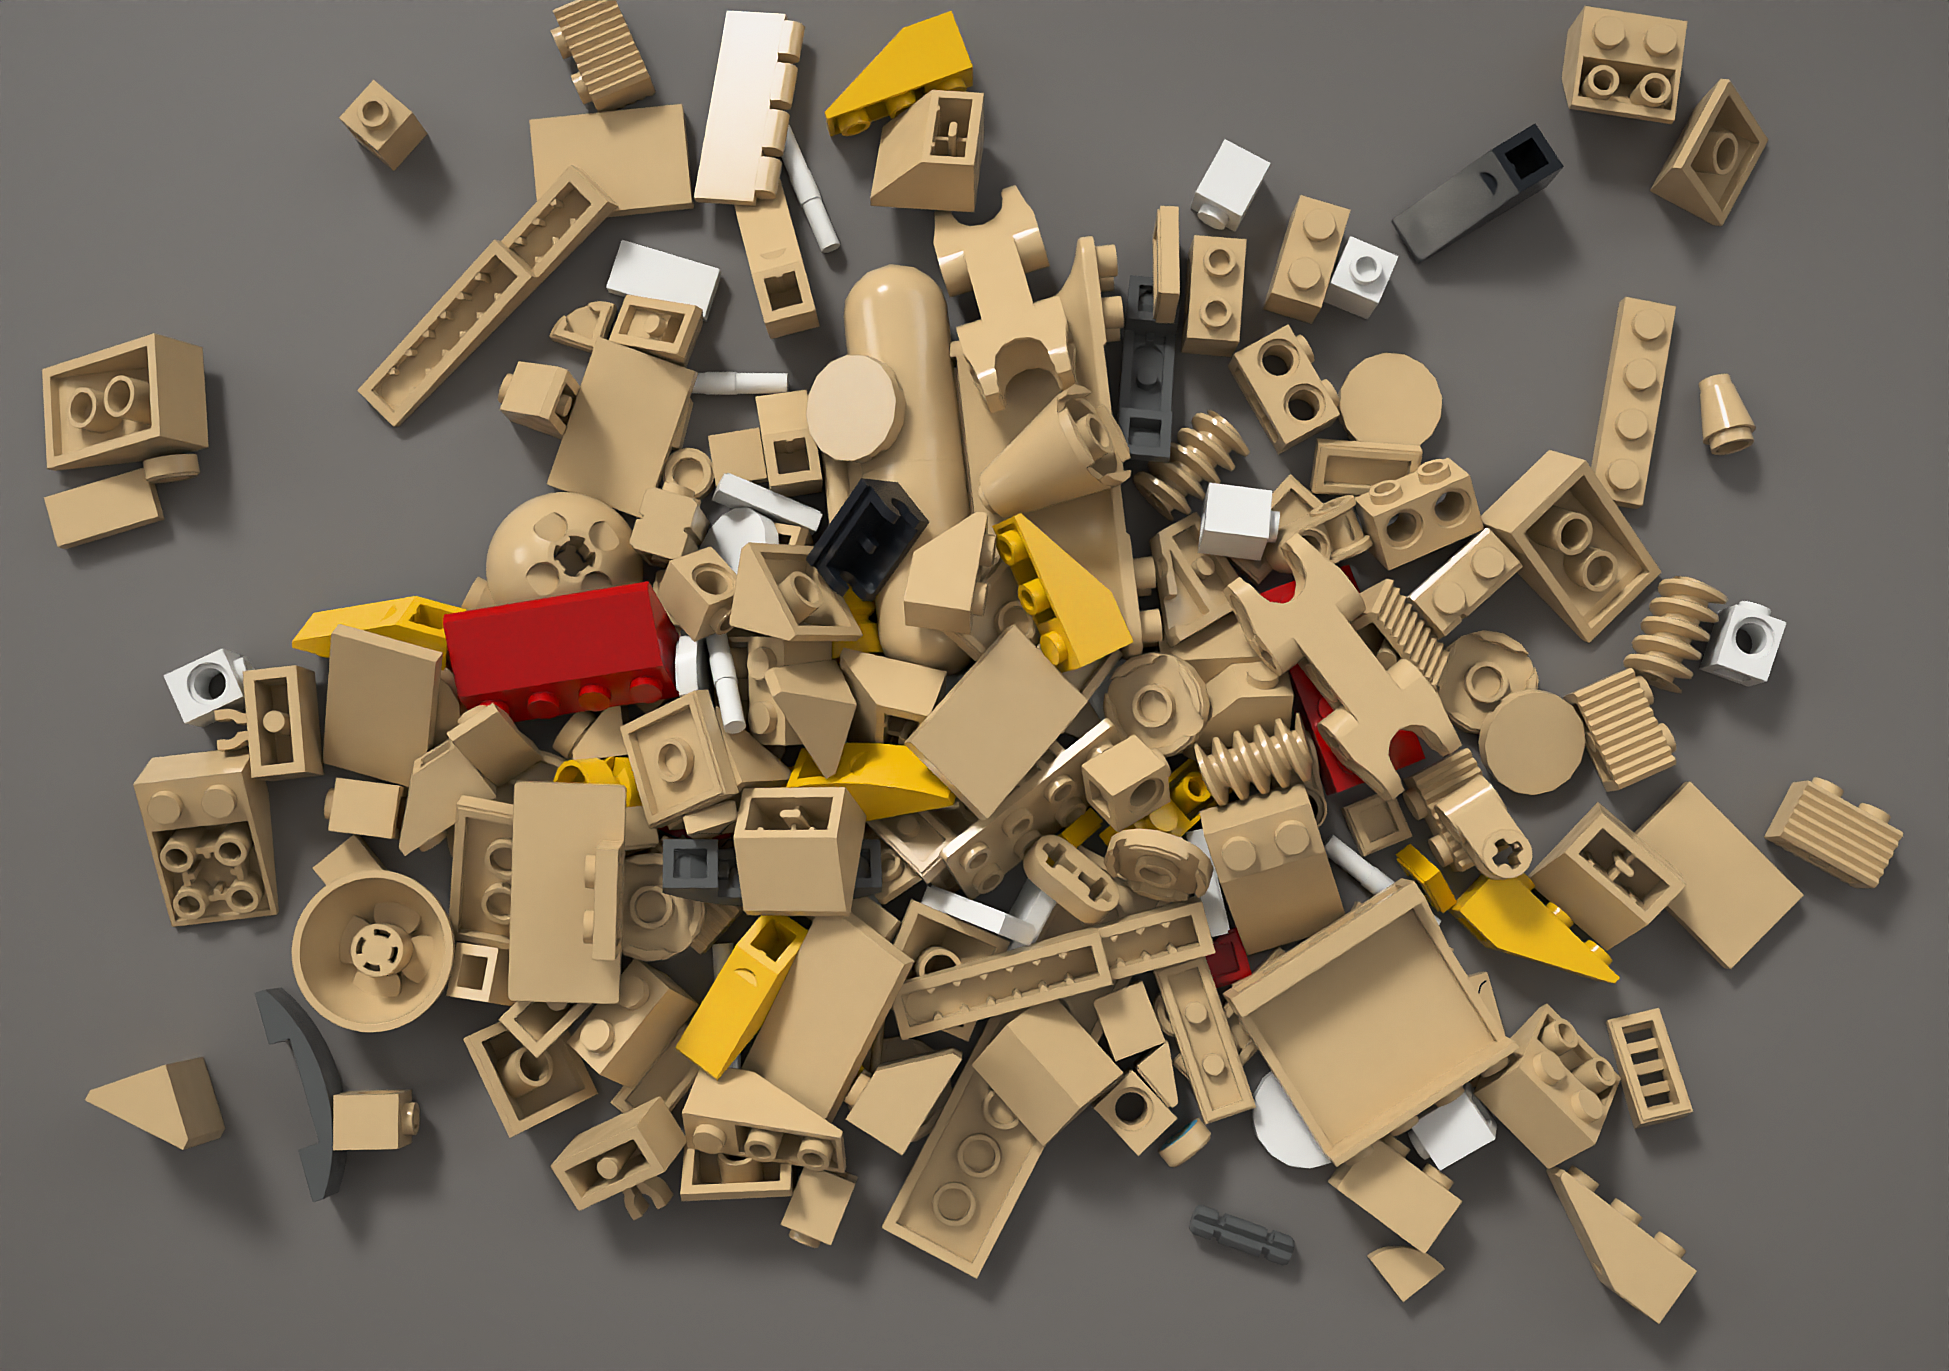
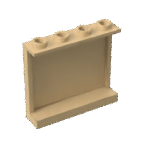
[1223,878,1520,1167]

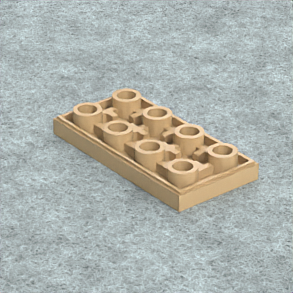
[741,912,914,1124]

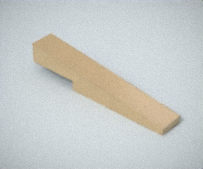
[357,165,618,427]
[892,896,1215,1040]

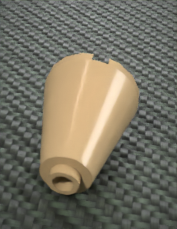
[978,384,1131,518]

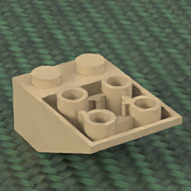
[133,747,279,927]

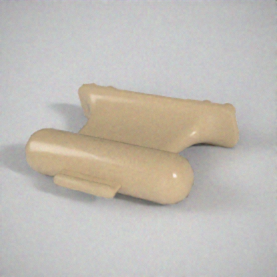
[821,236,1162,676]

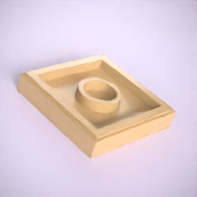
[620,689,739,829]

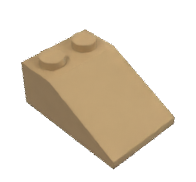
[42,333,209,471]
[1481,450,1661,643]
[1199,780,1345,955]

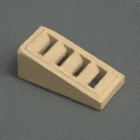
[1606,1008,1693,1129]

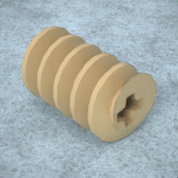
[1133,410,1250,521]
[1623,576,1728,693]
[1194,713,1314,806]

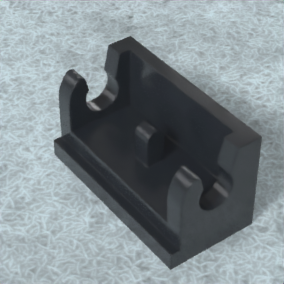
[806,478,929,602]

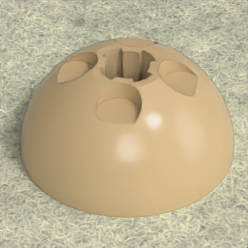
[486,492,644,606]
[292,870,455,1032]

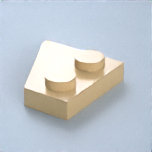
[1150,512,1239,648]

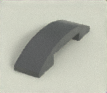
[1117,275,1181,463]
[662,839,882,906]
[255,988,347,1202]

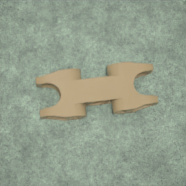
[933,185,1077,413]
[1223,533,1462,801]

